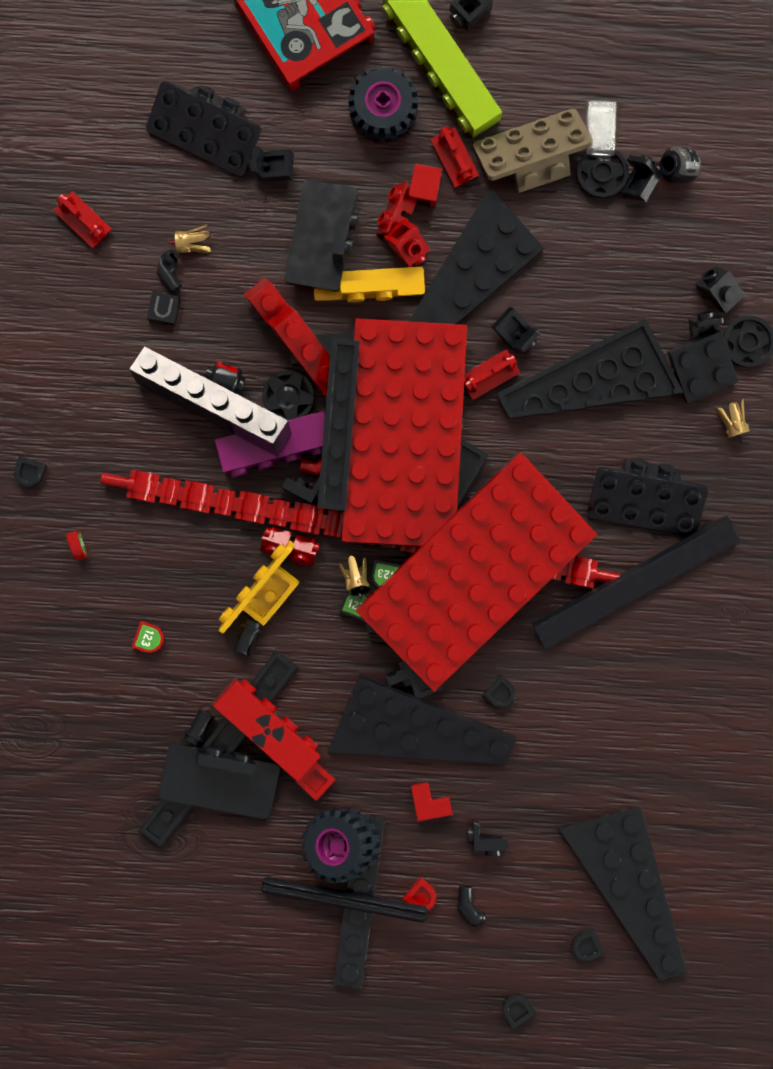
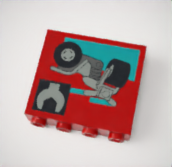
[233,0,376,93]

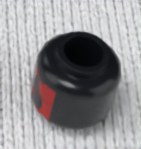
[204,361,246,395]

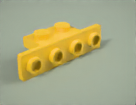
[314,267,425,302]
[218,540,299,634]

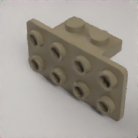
[473,109,593,193]

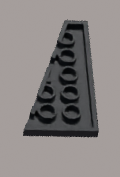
[409,187,544,324]
[496,319,684,419]
[328,674,517,764]
[558,806,687,980]

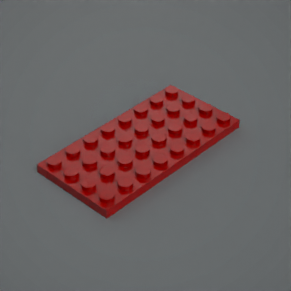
[342,318,467,547]
[355,452,598,692]

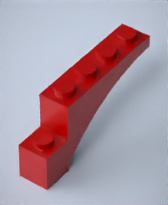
[243,278,330,399]

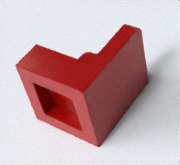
[409,164,442,208]

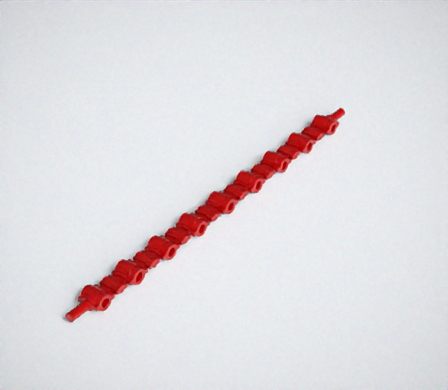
[100,470,621,588]

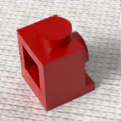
[384,219,430,267]

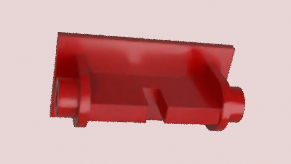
[430,127,479,188]
[376,181,418,235]
[53,191,112,248]
[464,349,521,401]
[260,526,320,567]

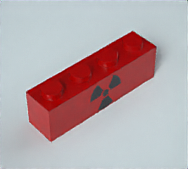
[213,677,321,782]

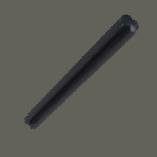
[261,877,428,923]

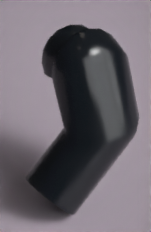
[157,250,182,294]
[457,886,486,927]

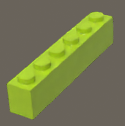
[381,0,502,138]

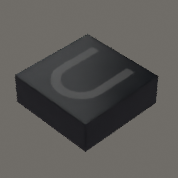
[147,291,181,325]

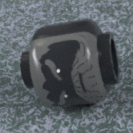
[659,147,701,183]

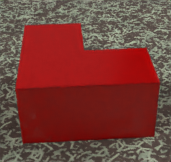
[411,782,453,821]

